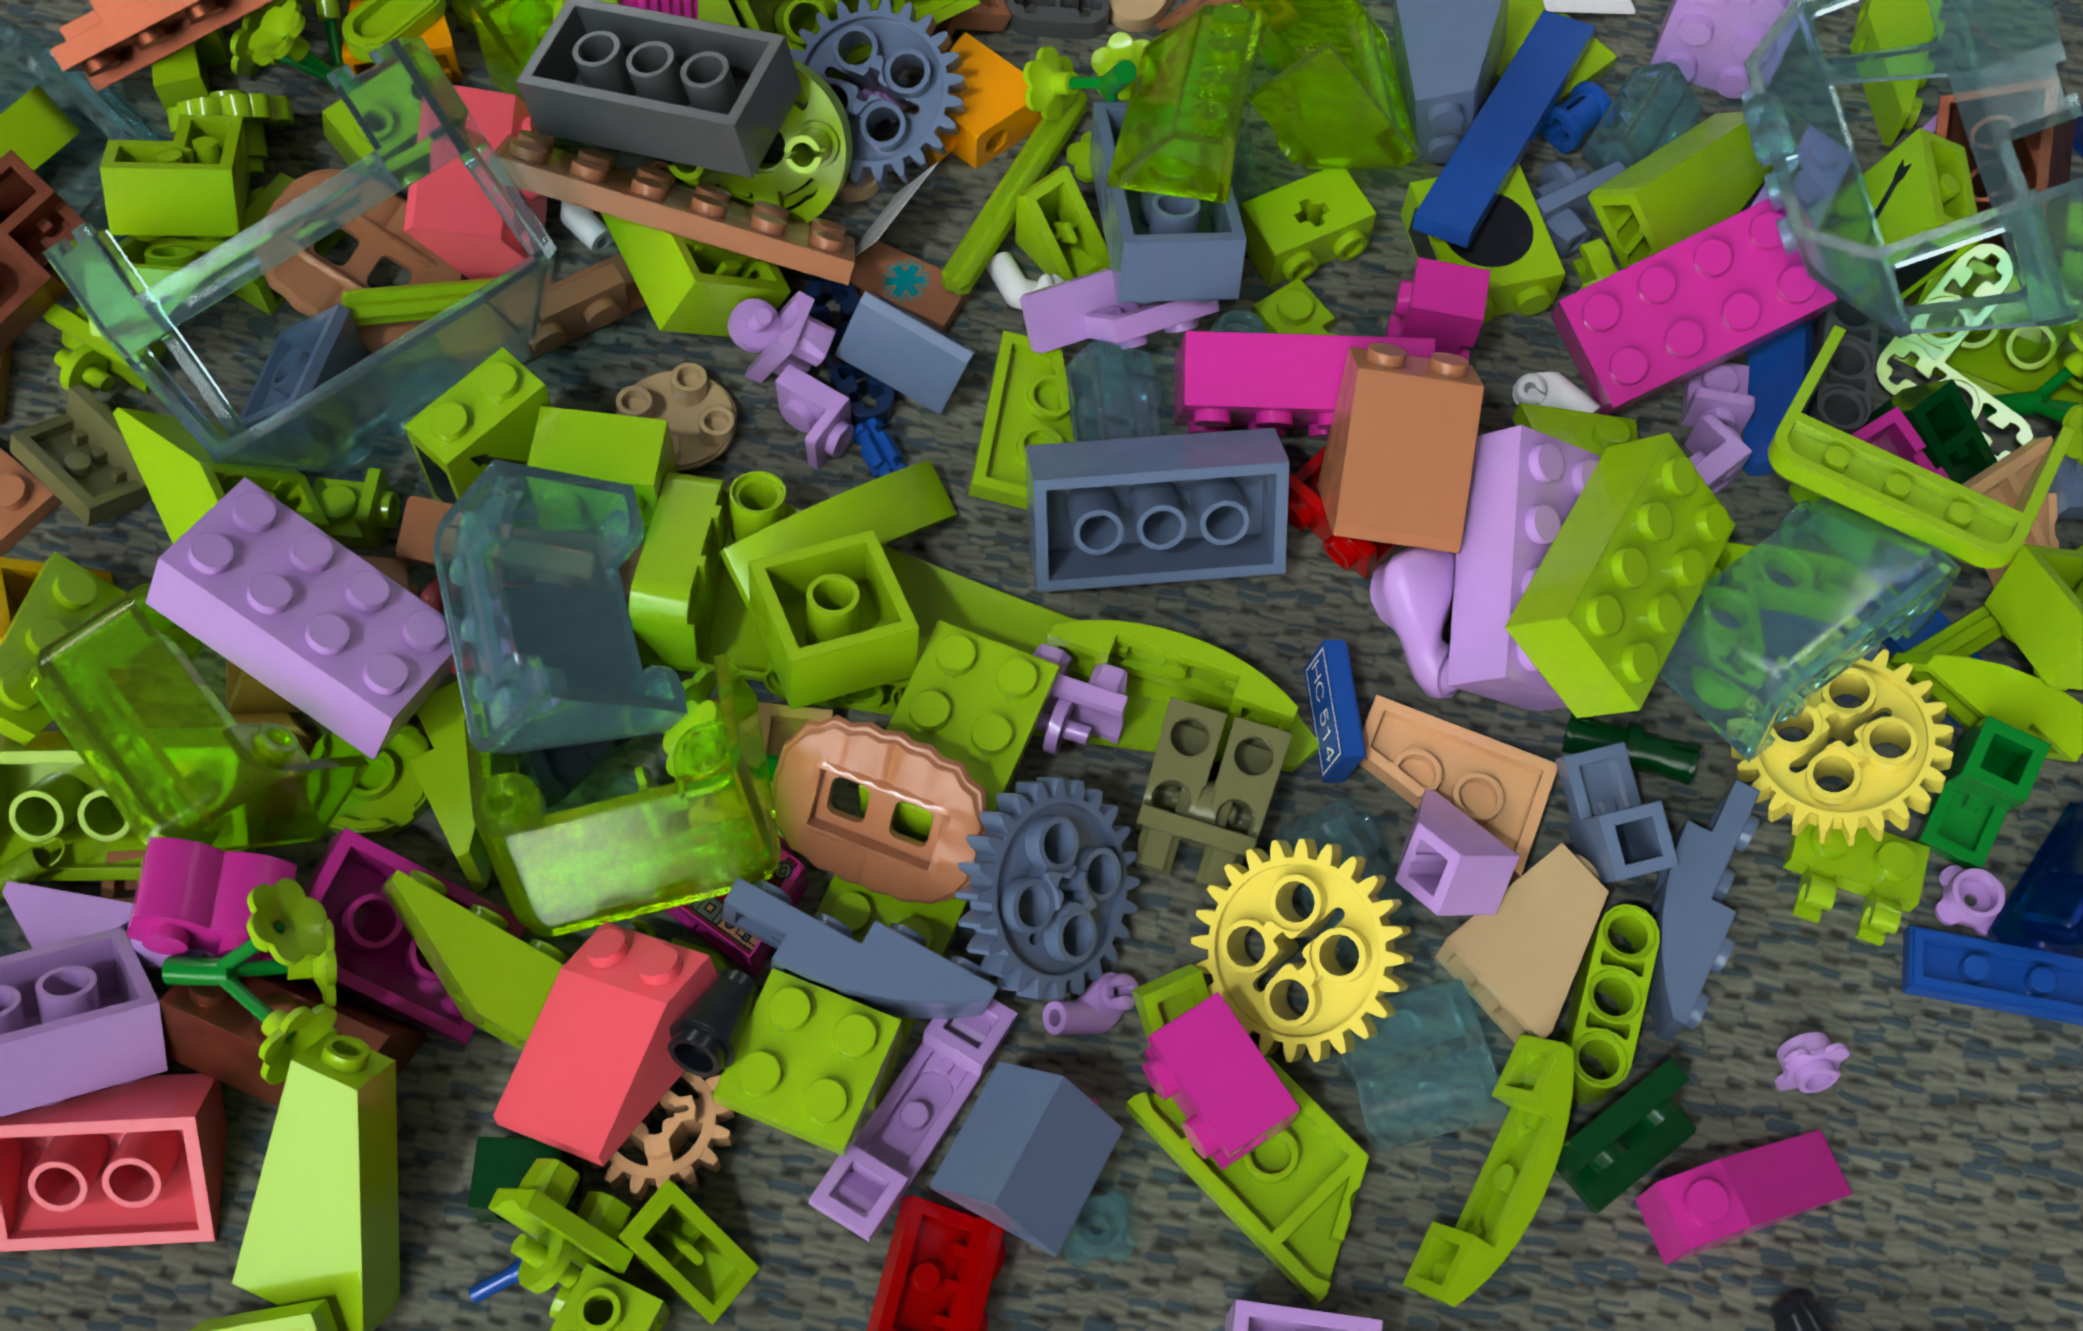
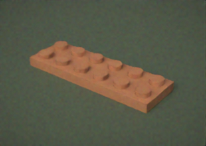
[486,130,855,285]

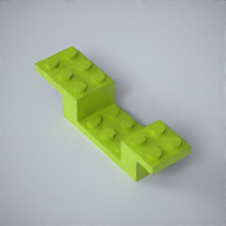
[712,619,1060,1157]

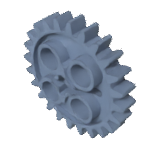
[790,0,967,188]
[955,777,1140,1001]

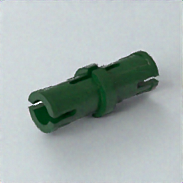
[1561,712,1699,785]

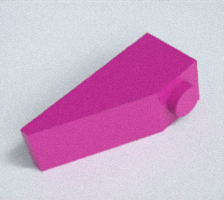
[1635,1130,1853,1266]

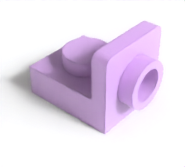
[1681,362,1756,435]
[775,364,854,470]
[1684,412,1752,495]

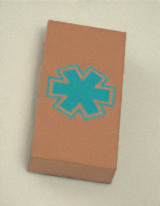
[850,240,971,332]

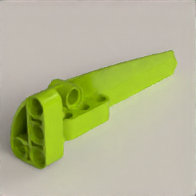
[629,471,1319,772]

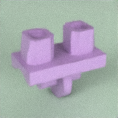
[727,291,836,383]
[1033,644,1129,755]

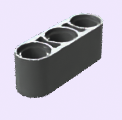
[1810,286,1881,435]

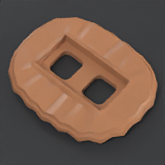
[256,169,466,354]
[771,715,987,904]

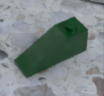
[1866,379,1997,484]

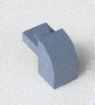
[1555,742,1679,884]

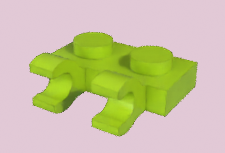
[1783,824,1930,947]

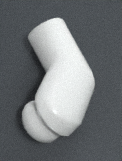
[560,201,614,254]
[986,252,1064,310]
[1512,372,1602,414]

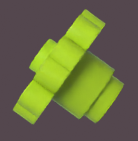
[166,90,295,178]

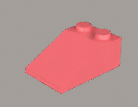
[493,922,718,1166]

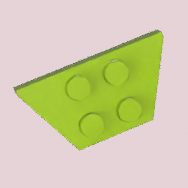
[1125,1056,1369,1307]

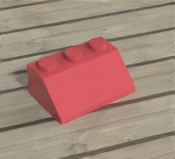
[403,81,554,279]
[0,1073,227,1252]

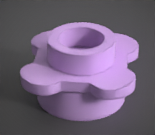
[1934,865,2005,937]
[1774,1032,1850,1093]

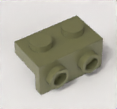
[10,384,151,527]

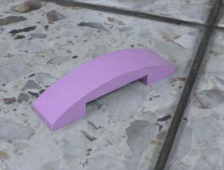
[808,998,1018,1242]

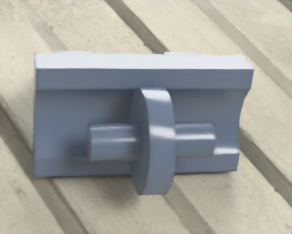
[1532,160,1626,258]

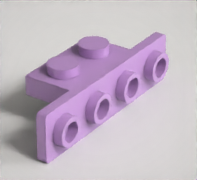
[1020,267,1220,353]

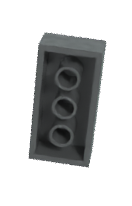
[516,0,802,178]

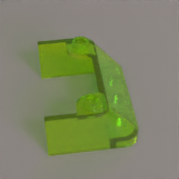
[1241,0,1422,169]
[27,583,370,852]
[464,653,781,937]

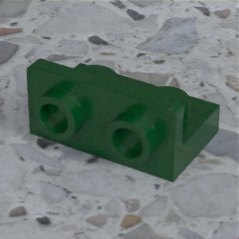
[1555,1058,1696,1213]

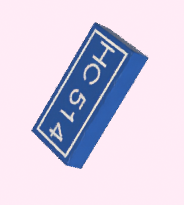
[1304,640,1367,783]

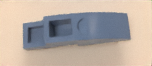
[1648,779,1760,1042]
[722,877,998,1019]

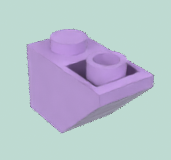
[1395,790,1520,916]

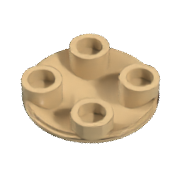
[616,362,737,472]

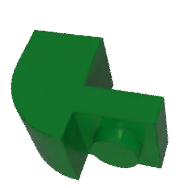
[1913,715,2051,869]

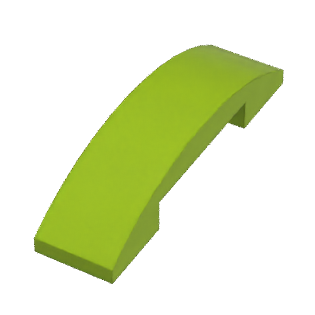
[719,460,958,610]
[1046,620,1298,733]
[1402,1034,1574,1307]

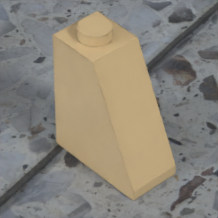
[1435,843,1609,1044]

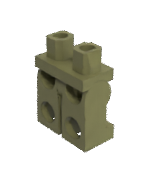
[1135,697,1292,889]

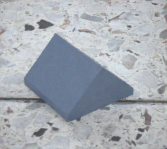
[835,291,977,415]
[233,303,369,455]
[929,1061,1124,1258]

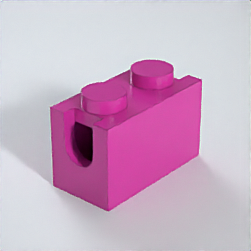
[1142,992,1300,1171]

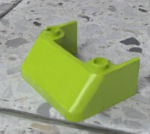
[1767,325,2076,569]

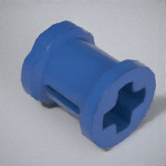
[1539,81,1614,154]

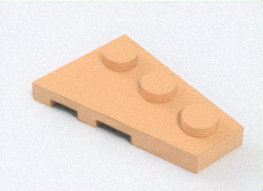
[1359,694,1558,883]

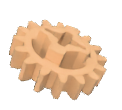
[589,1070,735,1201]

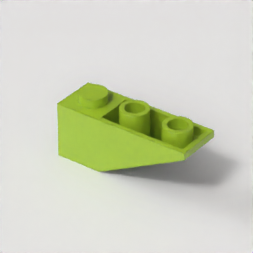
[1849,0,1945,147]
[381,869,568,1051]

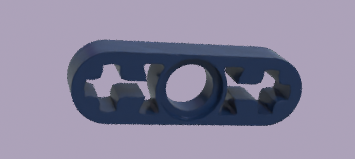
[804,277,895,427]

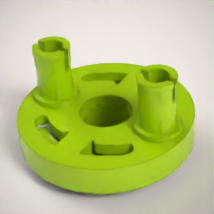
[668,59,853,224]

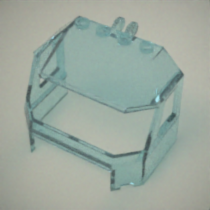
[1740,0,2083,338]
[43,37,557,472]

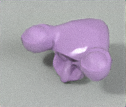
[1370,547,1459,700]

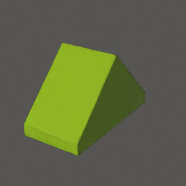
[1015,166,1111,281]
[618,1179,760,1325]

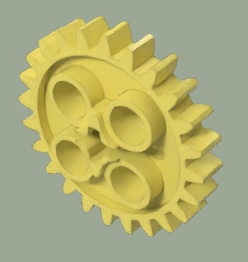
[1731,641,1954,846]
[1191,839,1413,1063]

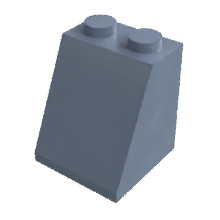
[1393,0,1509,163]

